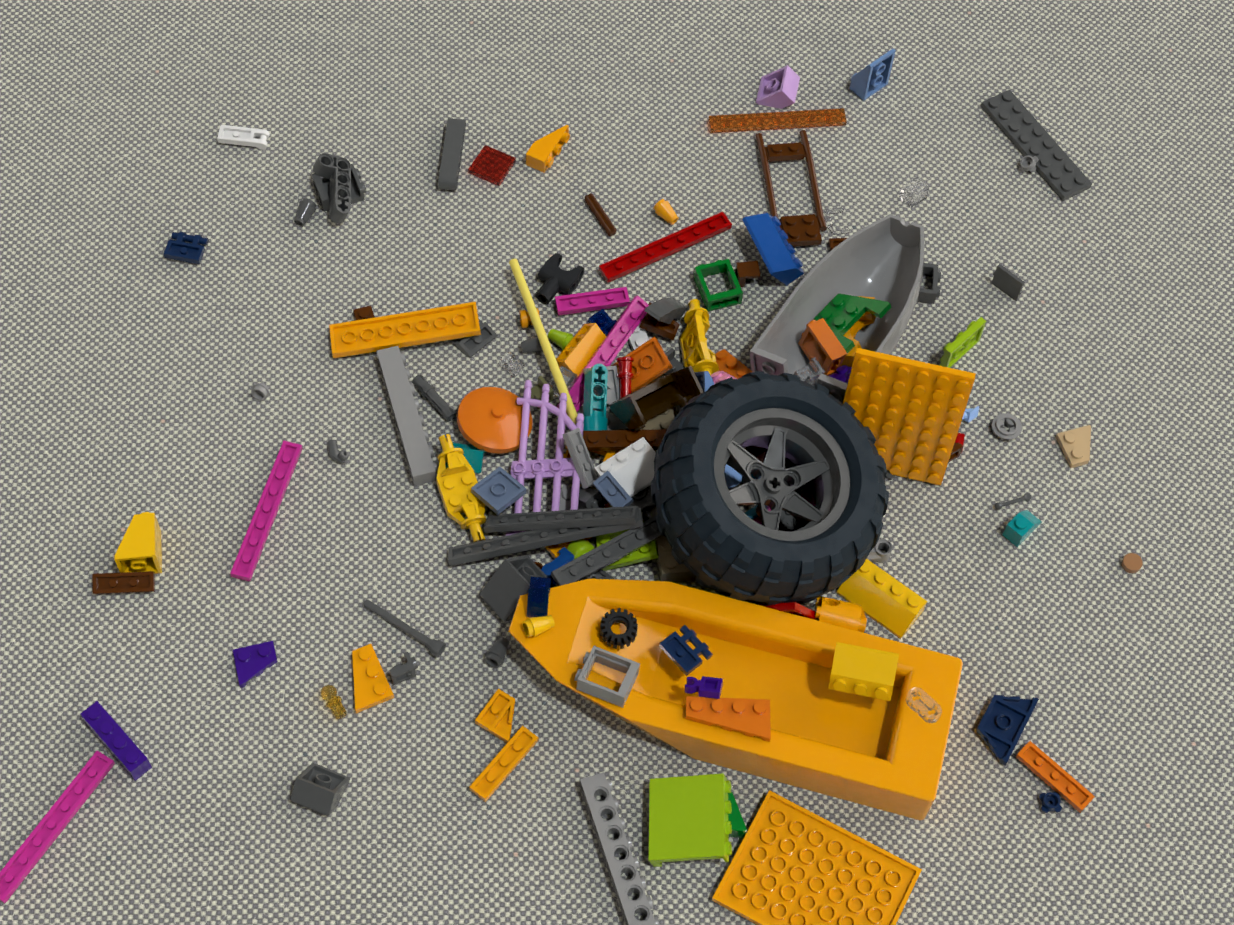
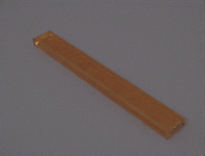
[708,108,847,133]

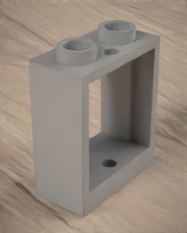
[575,646,640,708]

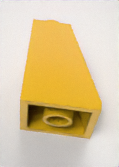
[114,512,162,574]

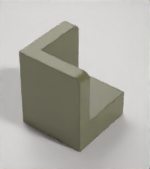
[531,376,554,409]

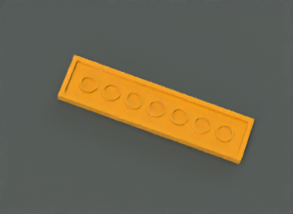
[329,301,481,358]

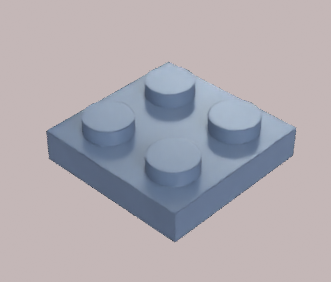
[471,467,527,515]

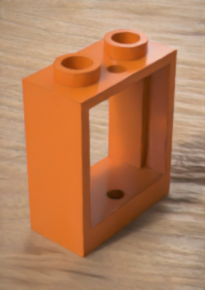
[798,318,848,376]

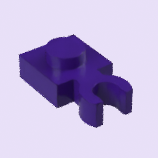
[685,676,723,699]

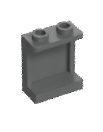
[312,164,366,212]

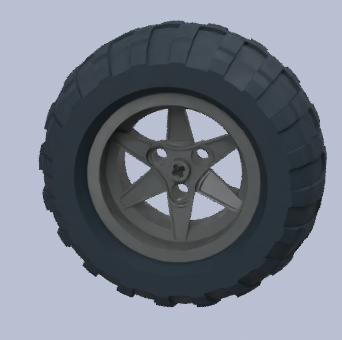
[651,371,889,606]

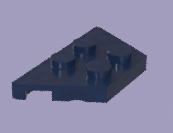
[976,695,1039,766]

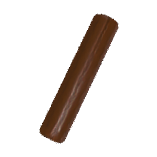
[585,193,617,236]

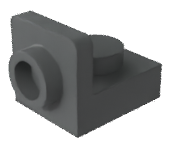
[389,652,418,685]

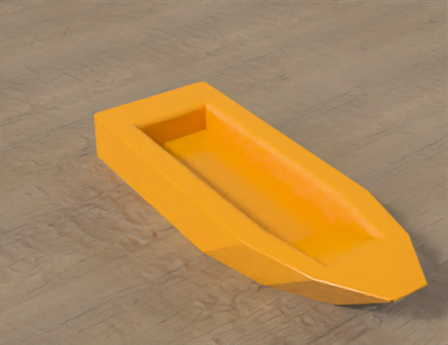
[508,578,963,820]

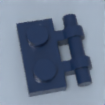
[164,231,209,265]
[659,625,713,676]

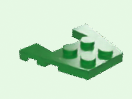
[814,293,892,353]

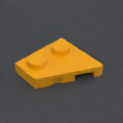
[475,688,515,743]

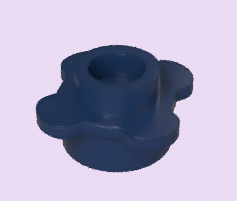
[1039,792,1062,813]

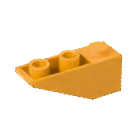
[526,125,570,173]

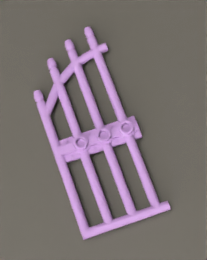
[506,380,584,536]

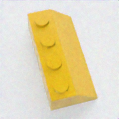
[836,559,927,639]

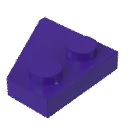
[233,641,278,688]

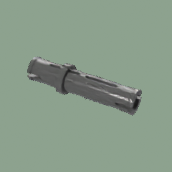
[412,374,457,422]

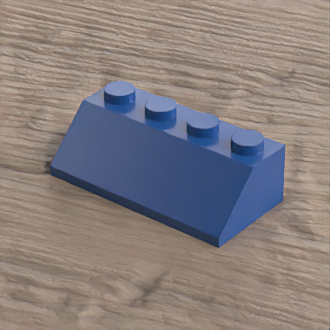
[742,213,804,286]

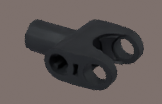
[535,253,585,304]

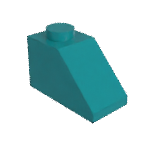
[1002,510,1042,547]

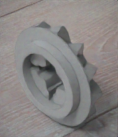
[992,413,1022,441]

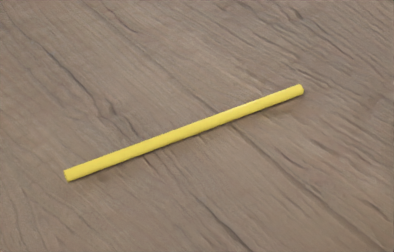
[509,259,578,425]

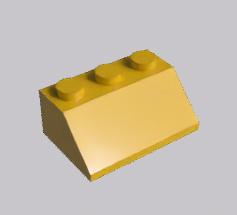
[828,642,899,701]

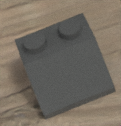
[290,763,350,816]

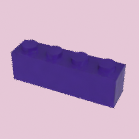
[80,701,152,781]

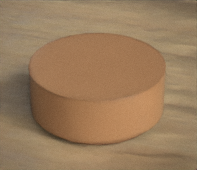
[1121,553,1143,573]

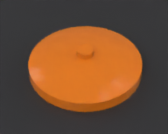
[457,387,533,454]

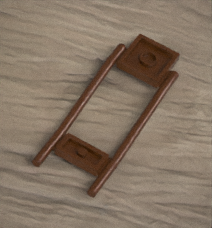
[755,130,827,247]

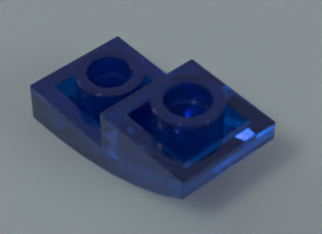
[588,309,617,336]

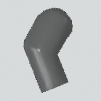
[327,440,349,463]

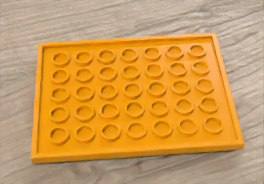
[843,348,976,485]
[712,790,922,925]

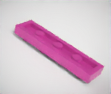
[555,287,630,316]

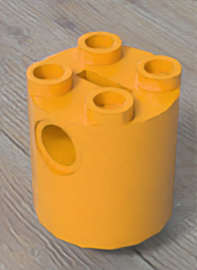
[814,596,867,633]

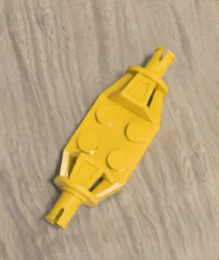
[679,299,719,376]
[436,434,486,542]

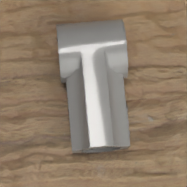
[867,539,893,563]

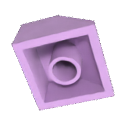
[756,65,800,109]

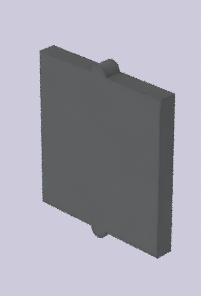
[992,264,1025,301]

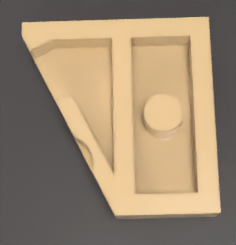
[1056,425,1091,468]

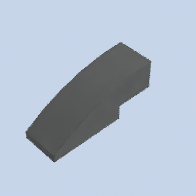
[644,297,687,324]

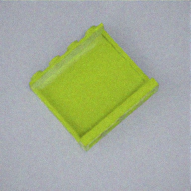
[649,773,732,867]

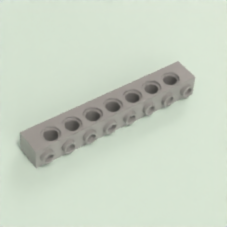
[580,772,660,925]

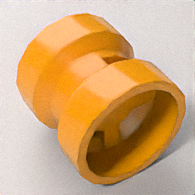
[519,308,540,328]

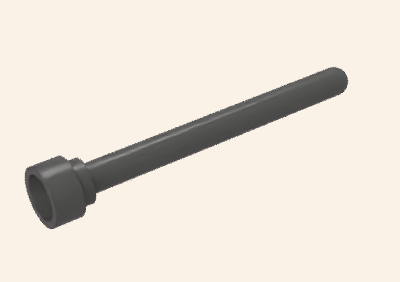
[363,600,446,658]

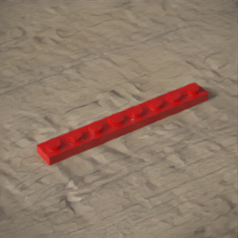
[599,212,732,283]

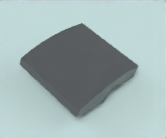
[449,318,498,358]

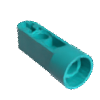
[583,364,608,431]

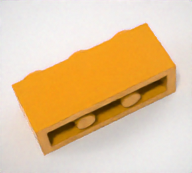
[556,323,606,378]

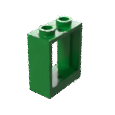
[693,259,743,312]

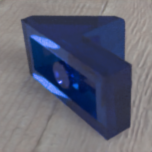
[527,577,551,617]

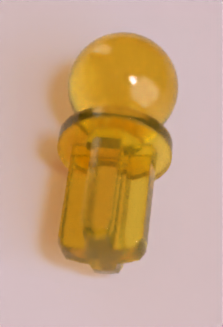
[320,685,347,719]

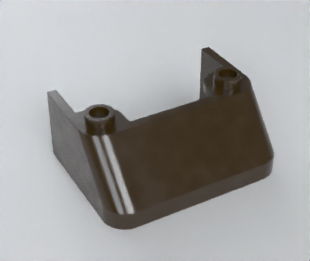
[609,366,704,431]

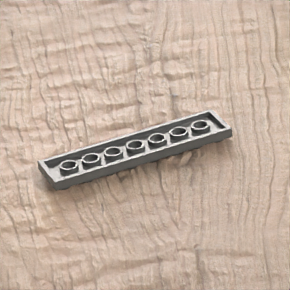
[981,89,1092,201]

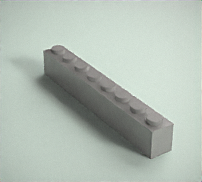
[377,346,438,486]

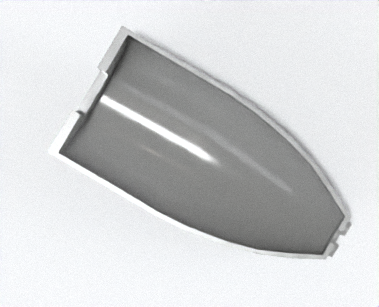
[750,214,924,404]

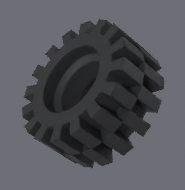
[600,608,638,649]

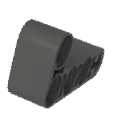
[313,153,351,224]

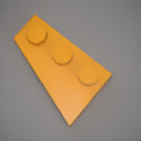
[352,644,394,713]

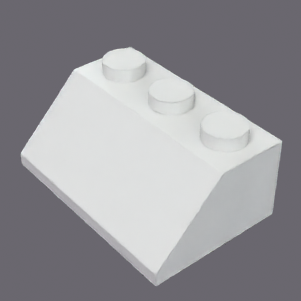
[594,437,656,497]

